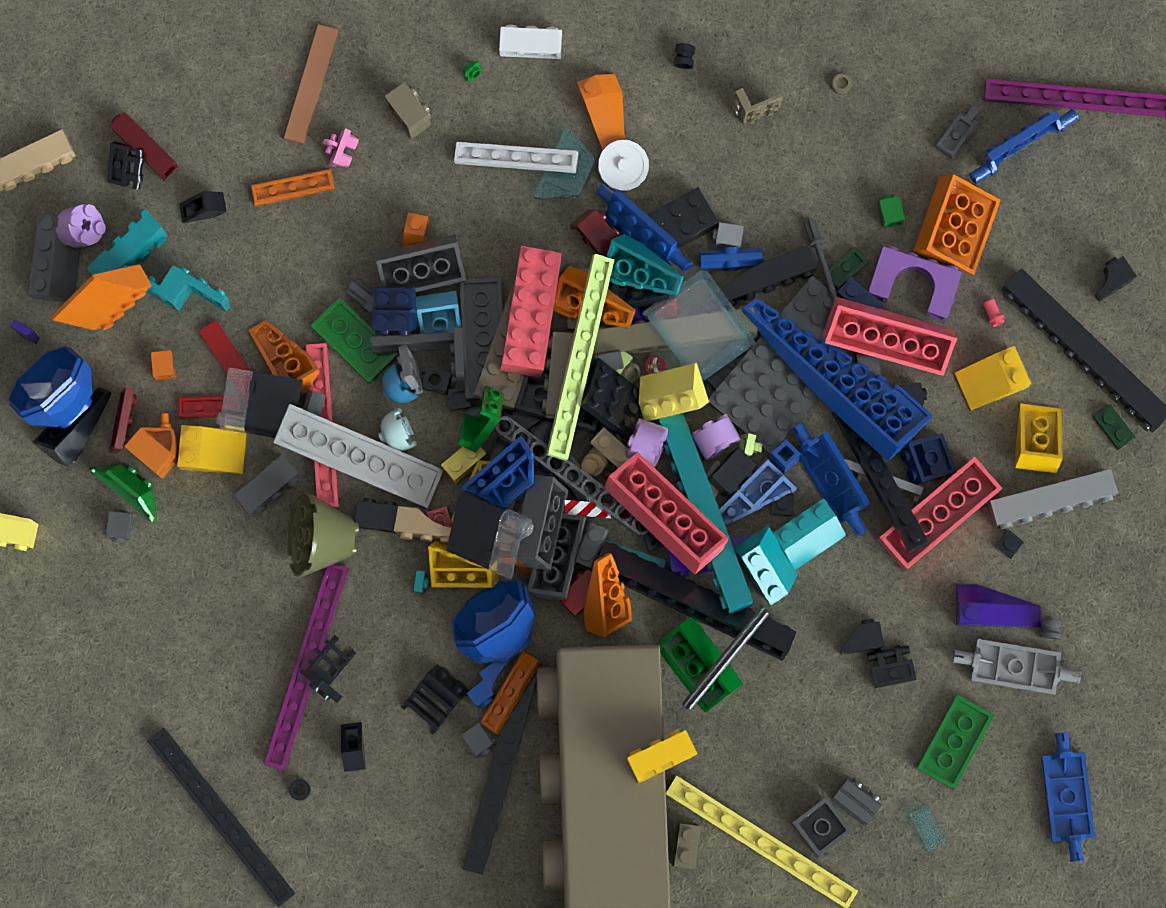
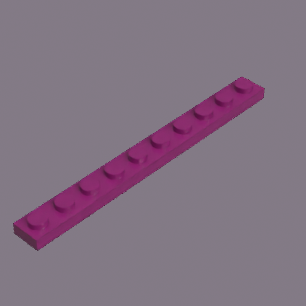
[984,79,1166,117]
[264,564,349,771]

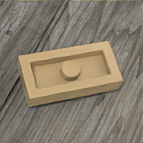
[589,427,629,468]

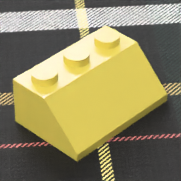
[638,363,709,421]
[0,513,38,551]

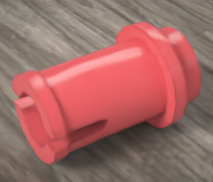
[983,299,1004,327]

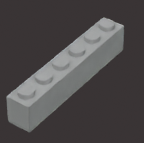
[987,469,1118,529]

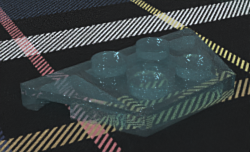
[534,126,596,199]

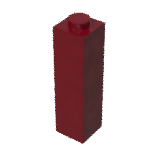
[110,112,178,181]

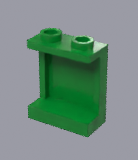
[458,385,504,453]

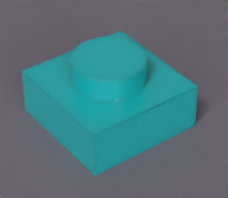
[414,571,429,594]

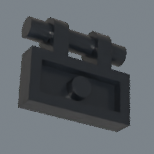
[107,141,145,189]
[867,645,917,689]

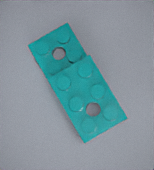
[123,265,231,312]

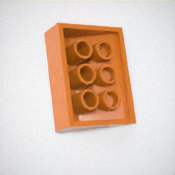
[913,174,1001,275]
[51,264,152,330]

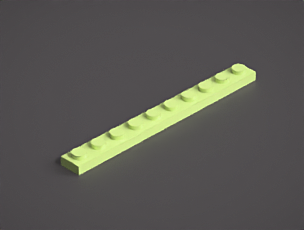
[546,254,614,461]

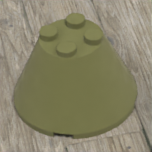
[287,492,359,577]

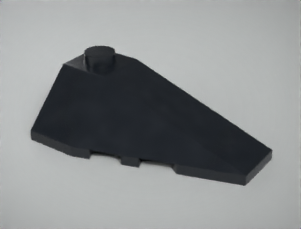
[33,387,112,467]

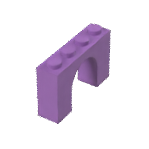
[868,246,962,322]

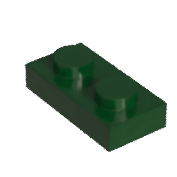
[829,246,869,290]
[1093,404,1136,450]

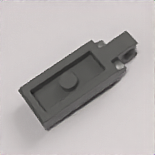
[935,105,980,159]

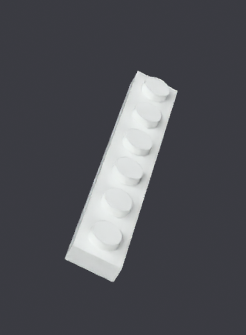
[454,142,578,173]

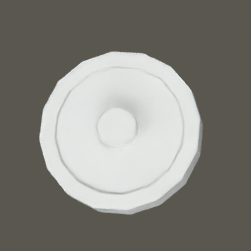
[598,140,649,191]

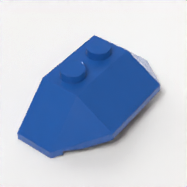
[461,436,534,507]

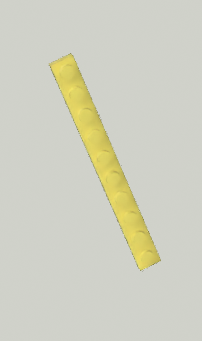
[666,776,858,908]

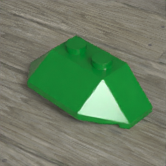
[88,464,158,524]

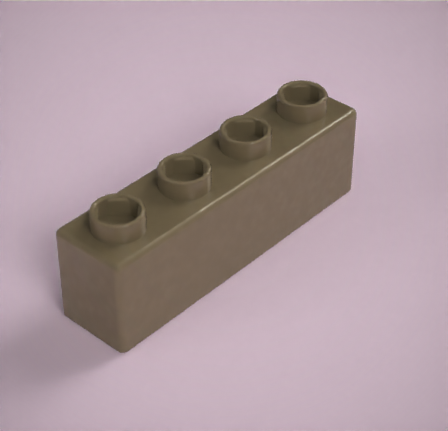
[537,644,670,908]

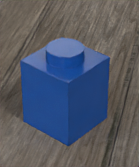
[769,439,801,474]

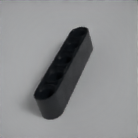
[528,417,603,502]

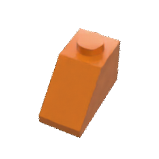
[402,212,430,247]

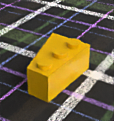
[428,540,499,588]
[627,729,697,783]

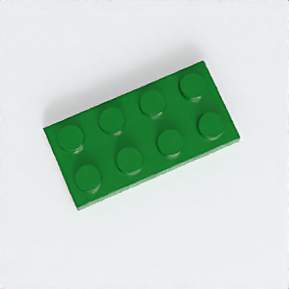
[311,297,399,384]
[916,694,994,790]

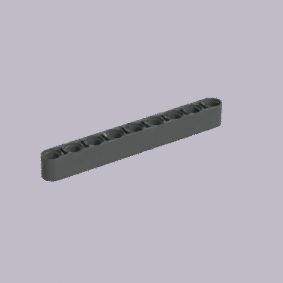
[494,416,648,535]

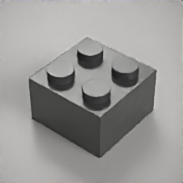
[791,797,852,857]

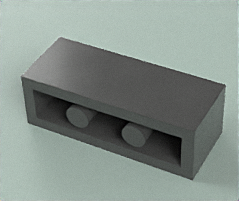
[234,455,300,516]

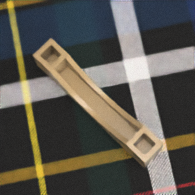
[394,506,520,551]

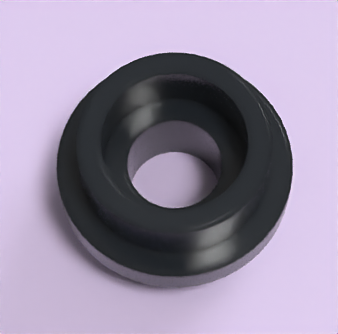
[289,779,311,801]

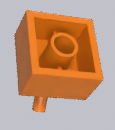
[124,413,179,479]

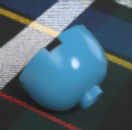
[382,362,422,404]

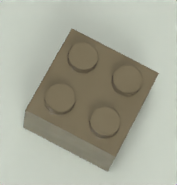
[385,82,432,139]

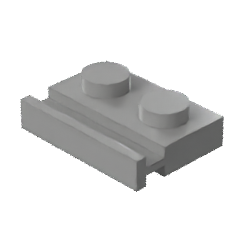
[397,344,423,395]

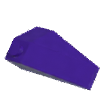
[956,584,1041,627]

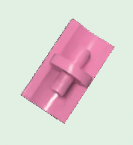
[322,128,359,168]

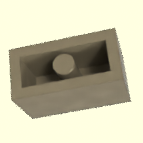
[674,823,701,869]

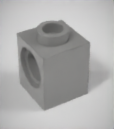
[712,222,744,248]

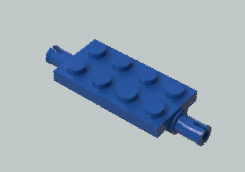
[969,109,1079,184]
[596,184,693,273]
[791,422,870,537]
[1041,732,1095,862]

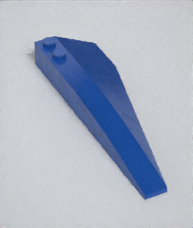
[742,298,933,461]

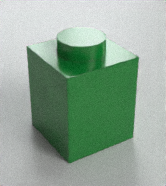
[877,195,905,228]

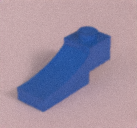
[467,654,518,708]

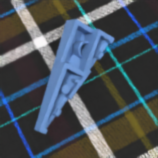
[719,458,797,525]

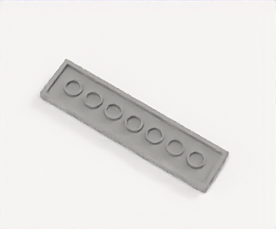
[273,404,443,508]

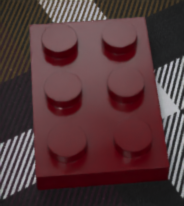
[109,387,137,454]

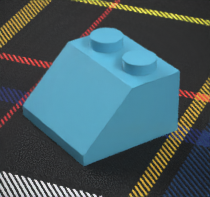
[416,291,462,334]

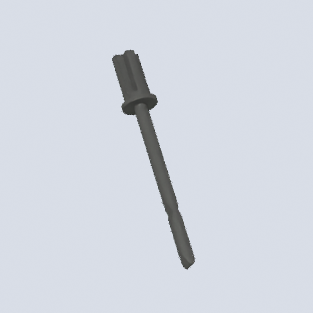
[804,219,838,303]

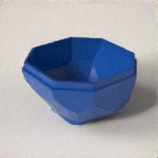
[8,345,93,428]
[452,580,535,663]

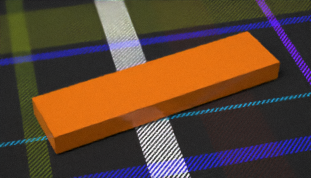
[251,169,335,206]
[480,650,541,734]

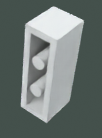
[499,25,562,59]

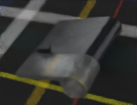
[217,368,303,438]
[446,491,534,579]

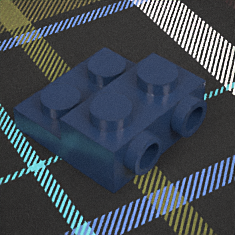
[372,287,418,335]
[900,433,957,485]

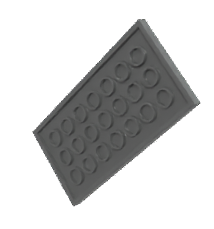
[708,276,856,454]

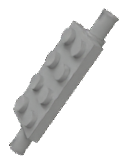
[953,639,1081,695]

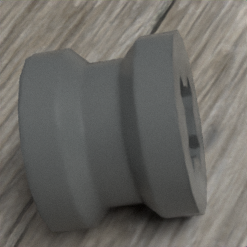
[1040,620,1062,639]

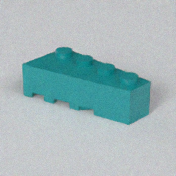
[87,209,168,275]

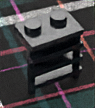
[300,635,356,703]
[401,664,469,735]

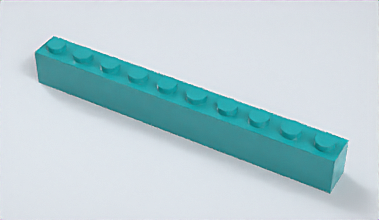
[658,413,753,614]

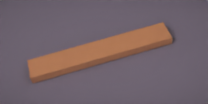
[284,24,338,145]

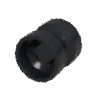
[673,43,696,69]

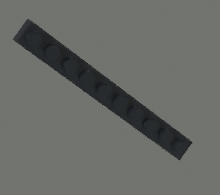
[463,670,537,875]
[147,728,296,908]

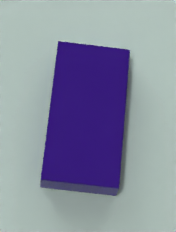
[10,320,40,344]

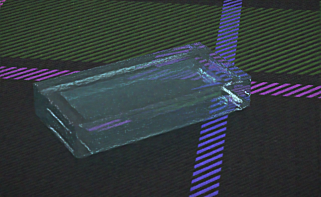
[908,805,947,853]

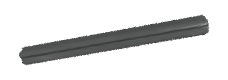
[682,607,769,711]

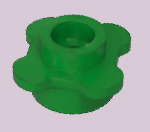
[462,61,483,82]

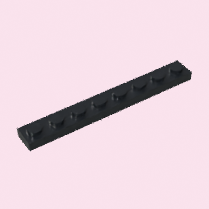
[832,412,929,553]

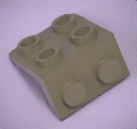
[731,88,783,124]

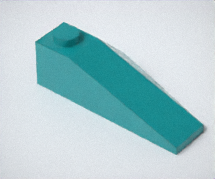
[607,234,684,295]

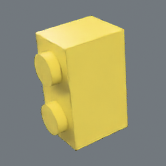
[441,447,488,484]

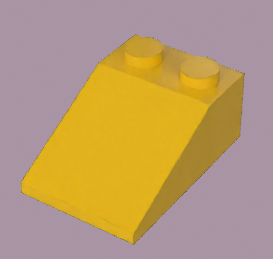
[954,346,1031,411]
[1015,403,1063,473]
[177,425,247,474]

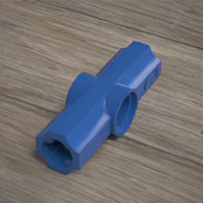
[700,247,763,271]

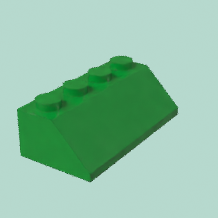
[657,618,744,713]

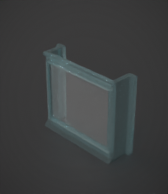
[642,270,756,381]

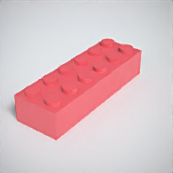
[500,246,562,378]
[822,297,957,376]
[604,452,729,575]
[877,457,1003,572]

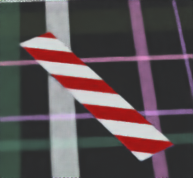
[564,500,638,521]

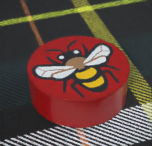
[645,356,666,374]

